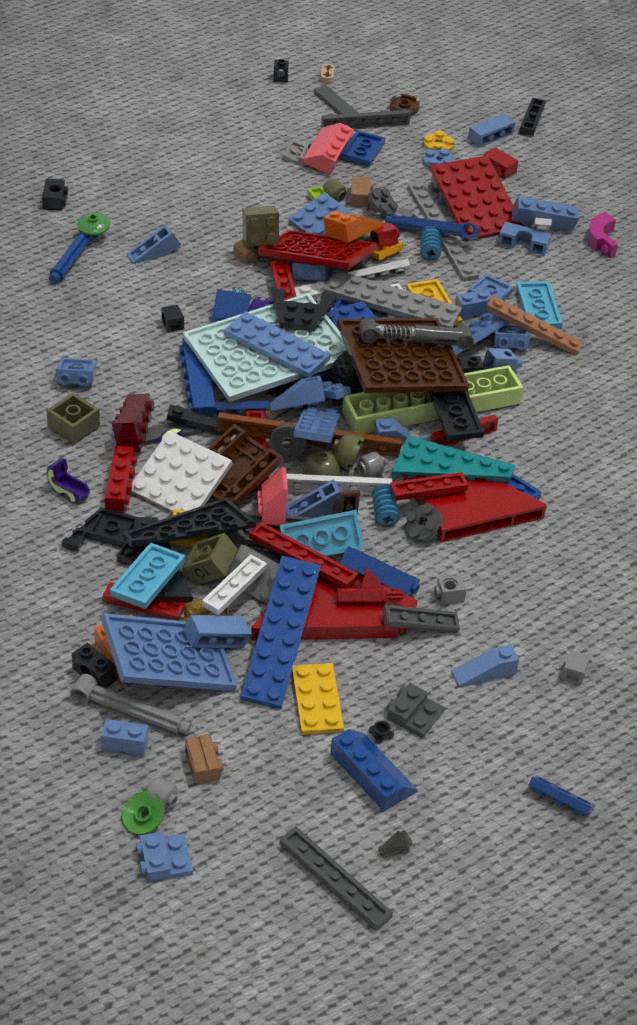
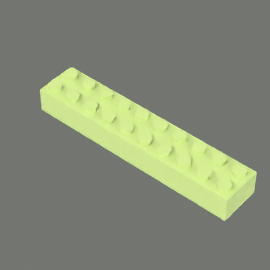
[342,365,524,434]

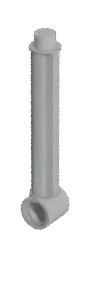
[70,674,192,735]

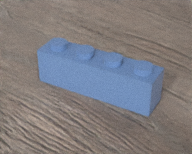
[511,196,579,230]

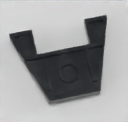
[270,288,338,331]
[62,507,138,566]

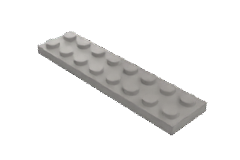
[323,270,462,327]

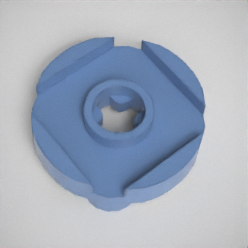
[423,148,454,167]

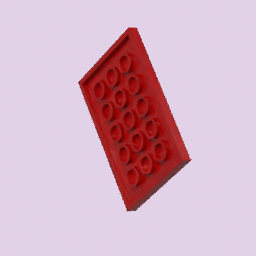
[430,155,524,241]
[258,230,377,270]

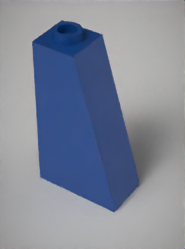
[340,546,420,597]

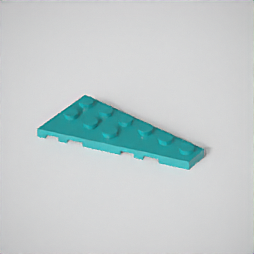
[391,436,515,482]

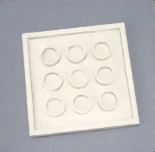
[131,431,233,513]

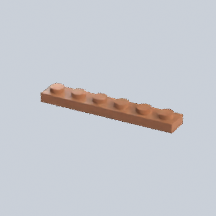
[485,295,583,355]

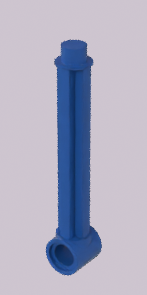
[385,214,480,240]
[49,232,99,283]

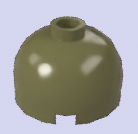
[332,433,366,472]
[303,450,340,476]

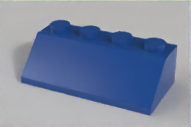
[330,729,418,812]

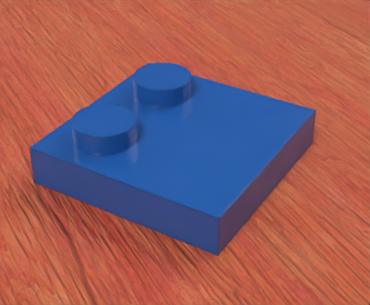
[211,289,251,323]

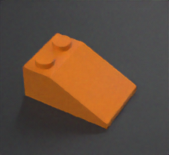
[323,211,383,243]

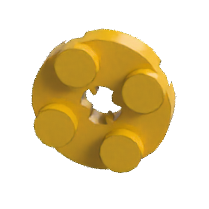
[424,130,454,152]

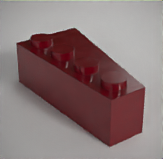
[111,393,154,453]

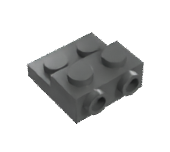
[386,683,445,738]

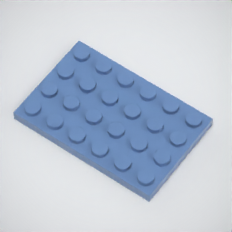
[101,613,238,691]

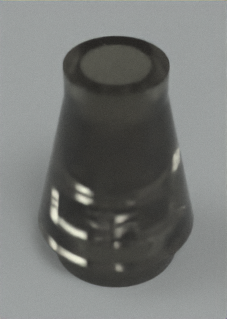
[378,830,413,859]

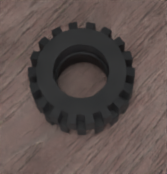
[329,350,363,395]

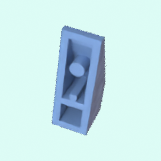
[126,224,181,264]
[286,479,343,517]
[451,645,519,687]

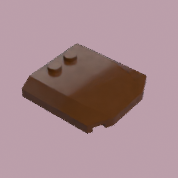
[207,424,285,505]

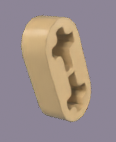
[320,64,335,84]

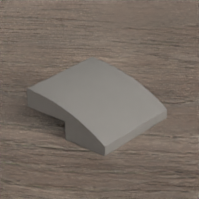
[282,139,312,166]

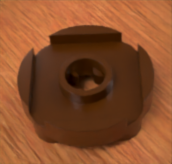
[390,94,420,117]

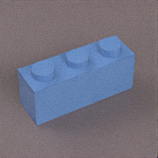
[468,114,515,148]
[183,615,252,648]

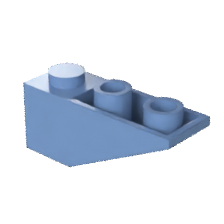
[270,376,325,412]

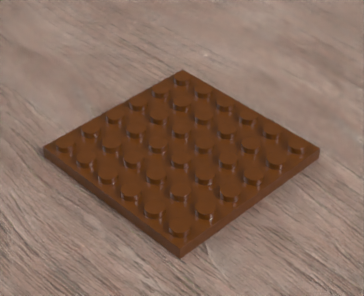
[337,318,469,394]

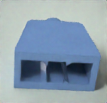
[483,348,522,372]

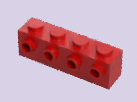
[105,445,137,513]

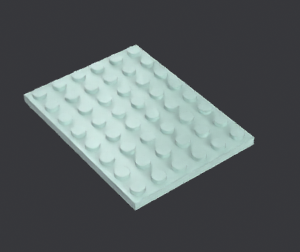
[183,293,347,402]

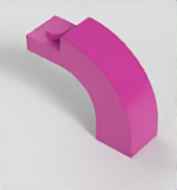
[587,212,618,258]

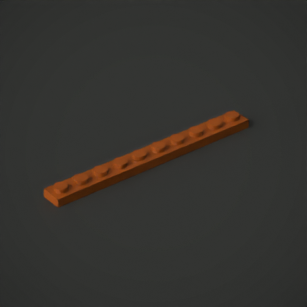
[216,412,402,457]

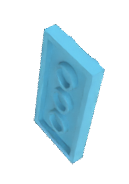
[516,281,563,329]
[280,510,364,556]
[110,543,186,609]

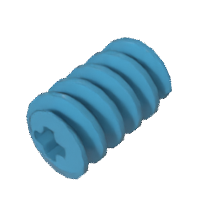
[420,226,441,260]
[372,485,400,525]

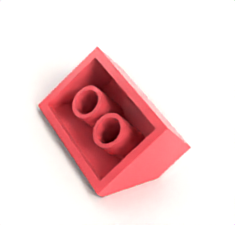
[257,467,288,525]

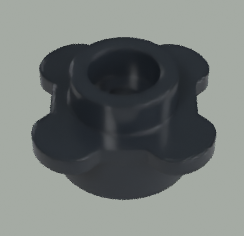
[369,721,394,743]

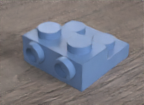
[493,324,530,351]
[56,358,97,387]
[136,832,193,882]

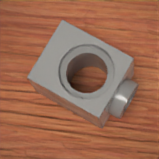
[434,575,466,605]
[562,650,590,685]

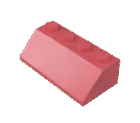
[302,123,354,175]

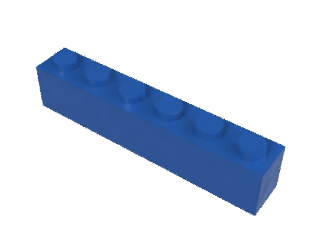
[179,338,216,416]

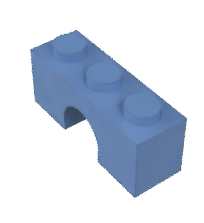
[498,222,552,256]

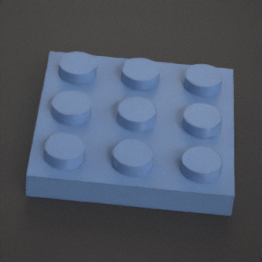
[288,192,355,235]

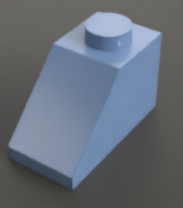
[373,418,411,445]

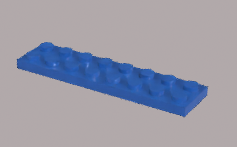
[241,556,321,709]

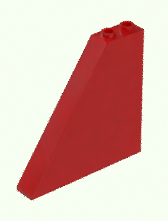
[397,454,547,543]
[251,572,418,641]

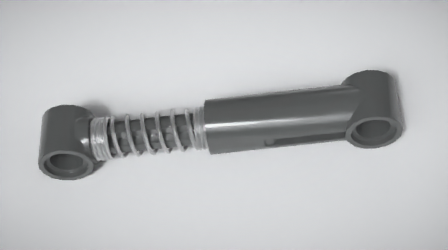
[358,318,474,350]

